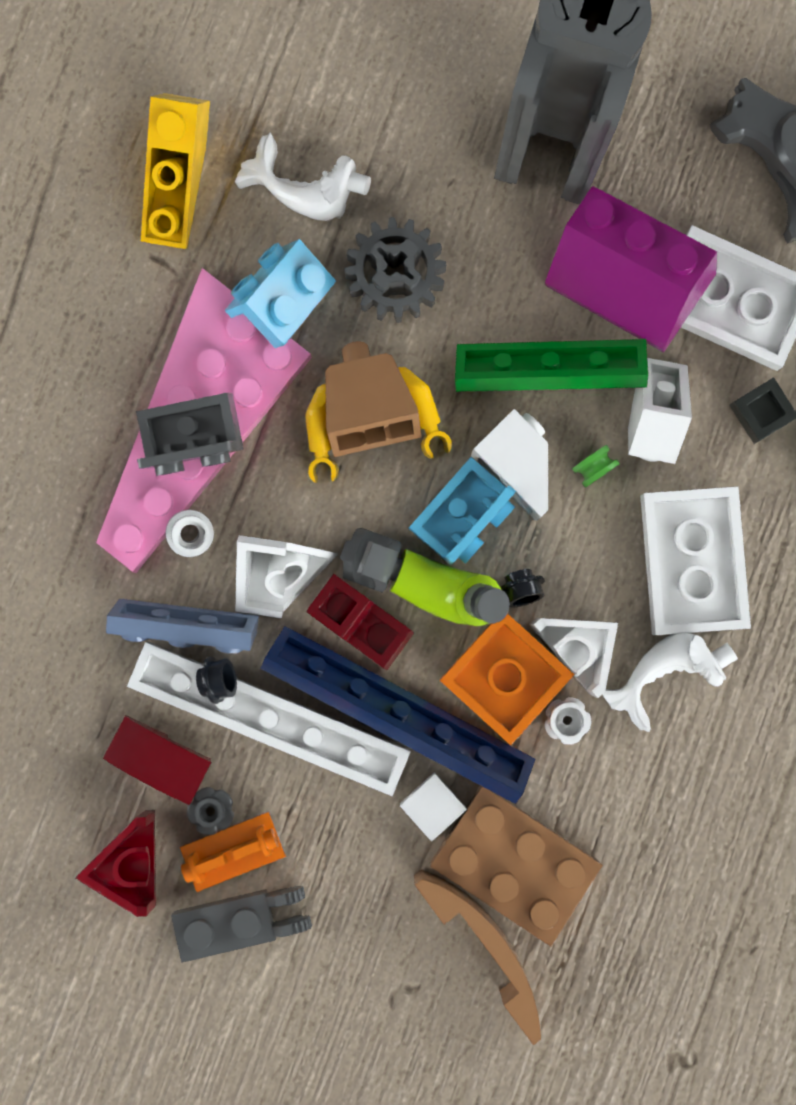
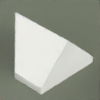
[235,535,338,618]
[529,618,618,698]

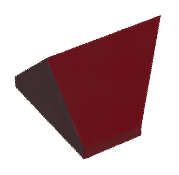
[75,810,156,917]

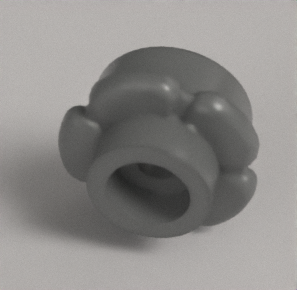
[187,787,234,835]

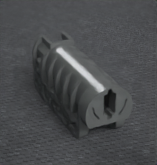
[494,0,652,205]

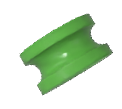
[572,445,620,488]

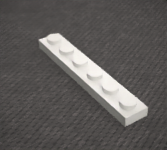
[127,642,411,796]

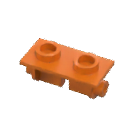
[179,812,286,892]

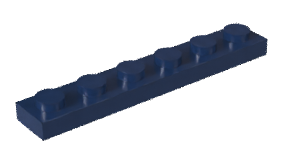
[260,626,536,804]

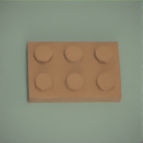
[430,786,603,947]

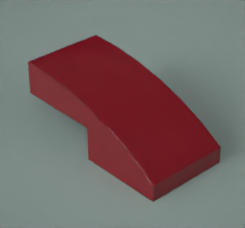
[306,573,414,670]
[103,715,212,805]

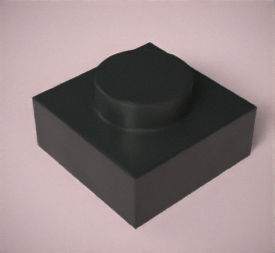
[729,377,796,444]

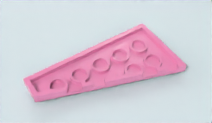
[96,268,312,573]

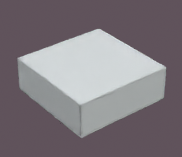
[400,772,467,842]

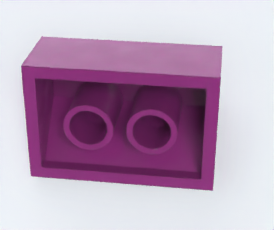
[545,185,717,353]

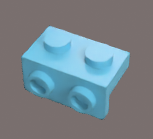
[225,239,336,348]
[409,457,516,566]

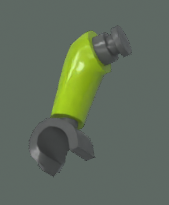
[340,528,510,626]

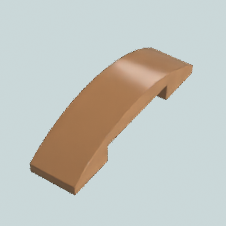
[414,870,541,1045]

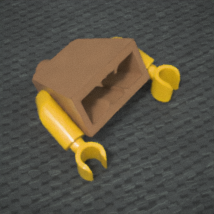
[305,341,452,483]

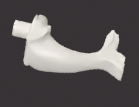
[235,132,371,221]
[603,632,738,732]

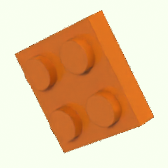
[439,613,575,746]

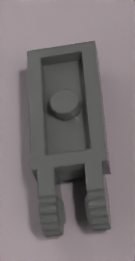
[171,886,312,963]

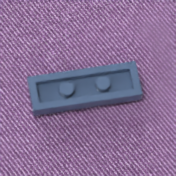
[106,599,259,653]

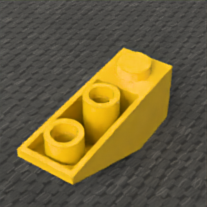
[140,93,210,249]

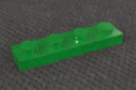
[455,339,648,392]

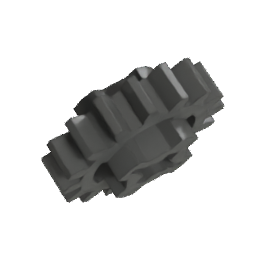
[345,217,446,323]

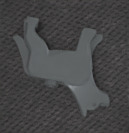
[710,78,796,244]

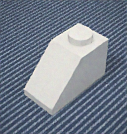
[628,358,692,464]
[471,409,548,521]

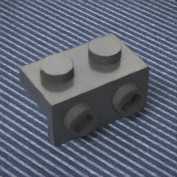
[136,393,244,476]

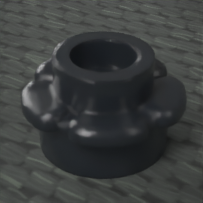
[500,569,545,608]
[196,656,237,704]

